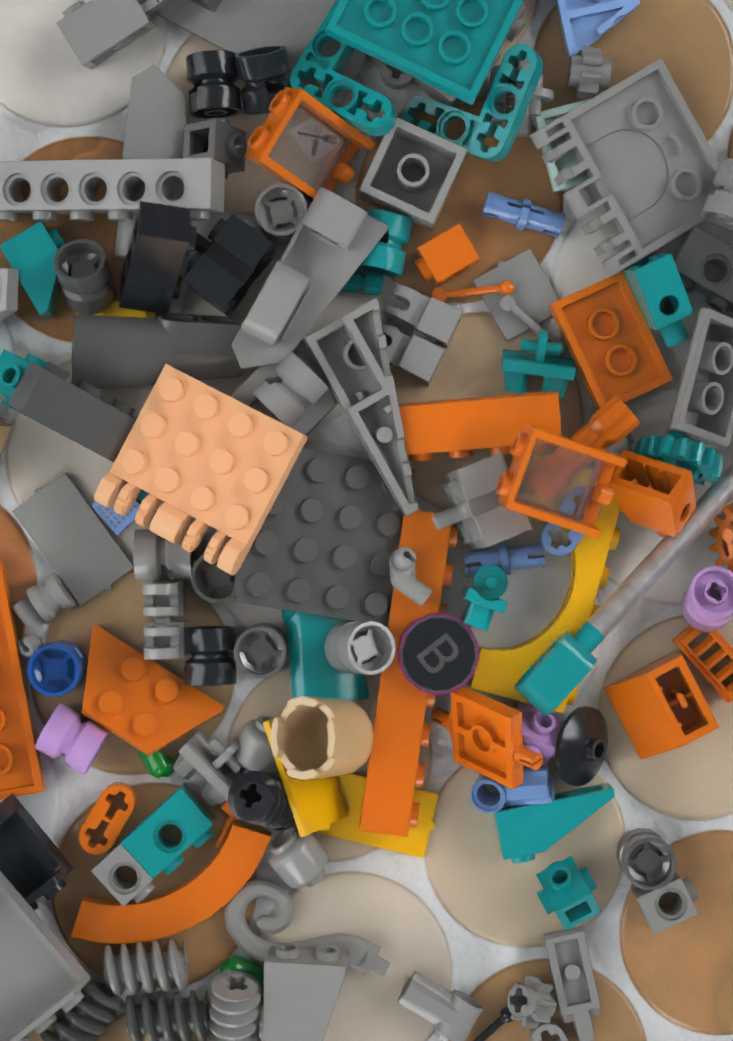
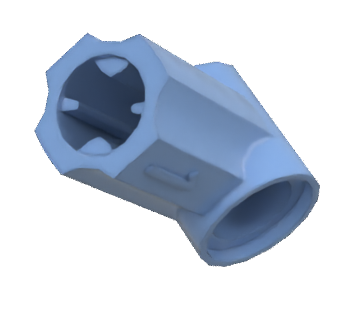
[470,766,555,813]

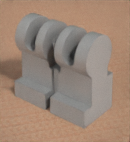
[382,284,463,385]
[142,579,188,660]

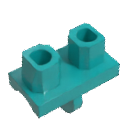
[501,329,576,398]
[461,565,508,631]

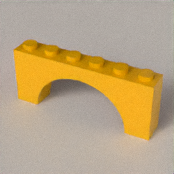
[468,454,622,713]

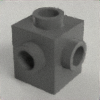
[183,118,247,179]

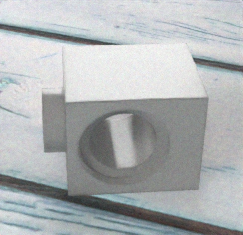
[91,840,155,907]
[631,872,699,935]

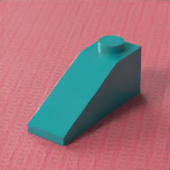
[493,783,615,863]

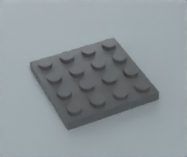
[232,447,415,627]

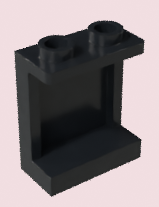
[0,793,74,911]

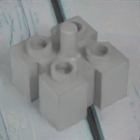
[432,452,532,550]

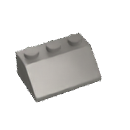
[667,307,733,447]

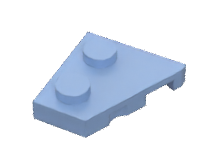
[555,0,640,60]

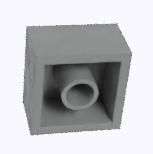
[359,117,467,232]

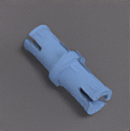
[481,191,565,238]
[463,542,546,577]

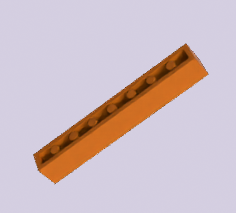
[359,510,459,837]

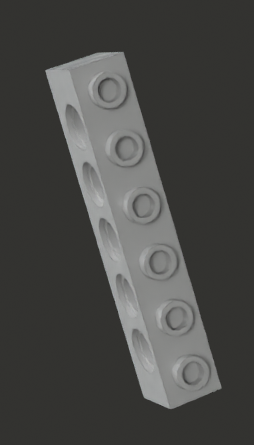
[0,158,225,222]

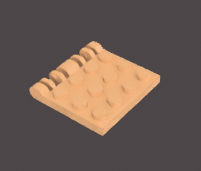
[94,364,308,575]

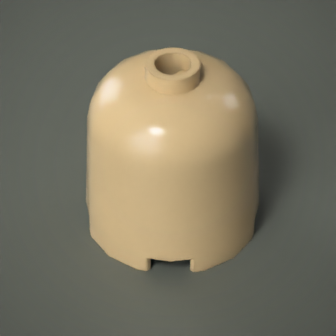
[270,696,374,780]

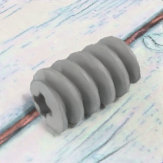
[103,939,189,997]
[208,971,262,1041]

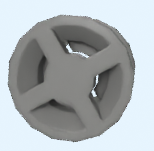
[26,572,76,623]

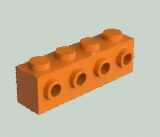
[399,390,562,462]

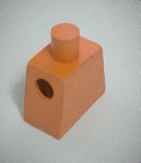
[608,450,696,538]

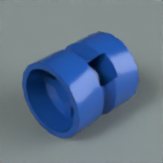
[27,640,88,697]

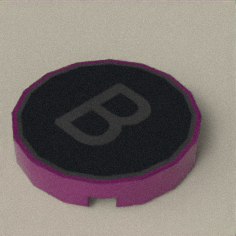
[397,613,479,695]

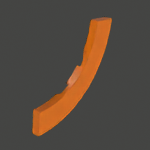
[71,821,272,944]

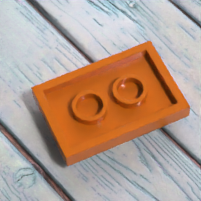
[548,271,673,411]

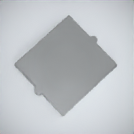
[472,249,559,342]

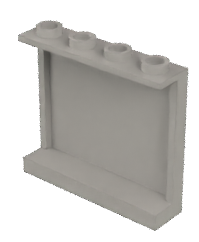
[0,871,91,1041]

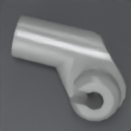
[389,547,433,606]
[11,595,49,657]

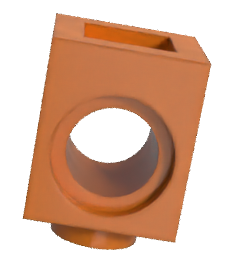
[414,223,480,287]

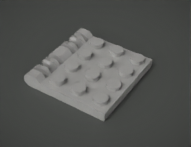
[530,58,720,277]

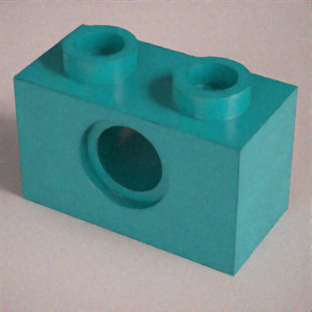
[121,783,216,879]

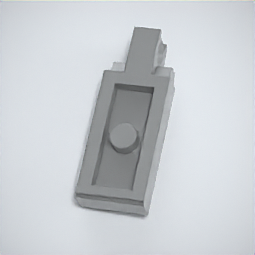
[543,926,601,1041]

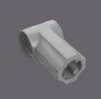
[398,970,484,1041]

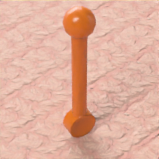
[431,280,515,302]

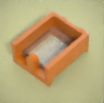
[244,87,376,203]
[496,423,628,539]

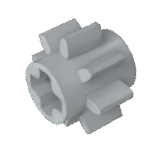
[567,46,612,99]
[507,976,557,1029]

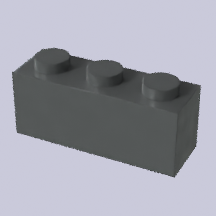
[7,361,136,462]

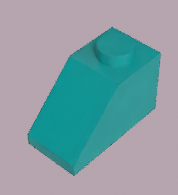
[0,221,66,320]

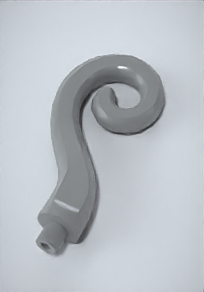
[224,879,390,977]

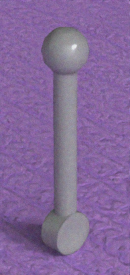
[499,295,567,355]

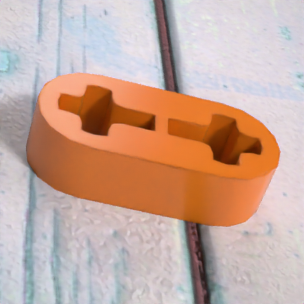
[79,782,137,855]

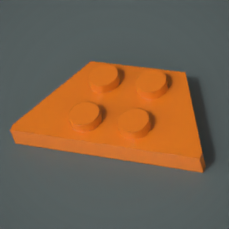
[81,624,225,756]

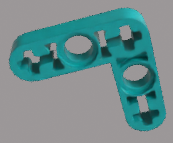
[290,0,396,137]
[402,44,543,162]

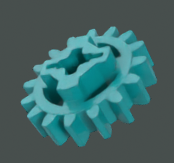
[634,432,723,485]

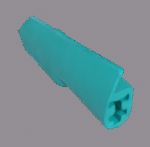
[281,609,369,701]

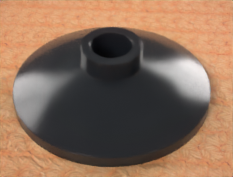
[555,706,608,786]

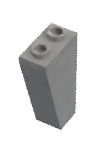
[263,943,350,1041]

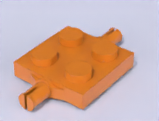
[430,686,543,789]

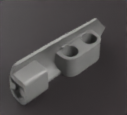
[114,64,191,260]
[231,187,388,369]

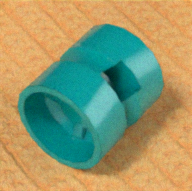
[357,209,414,277]

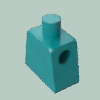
[620,253,693,348]

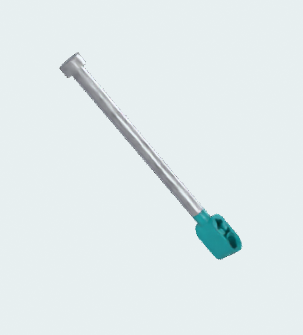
[514,462,733,716]

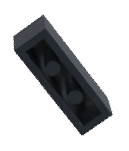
[119,201,197,314]

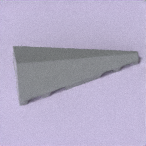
[302,298,418,516]

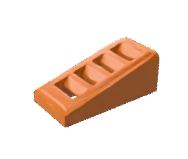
[672,625,733,703]

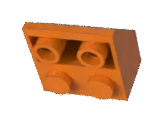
[604,651,719,759]

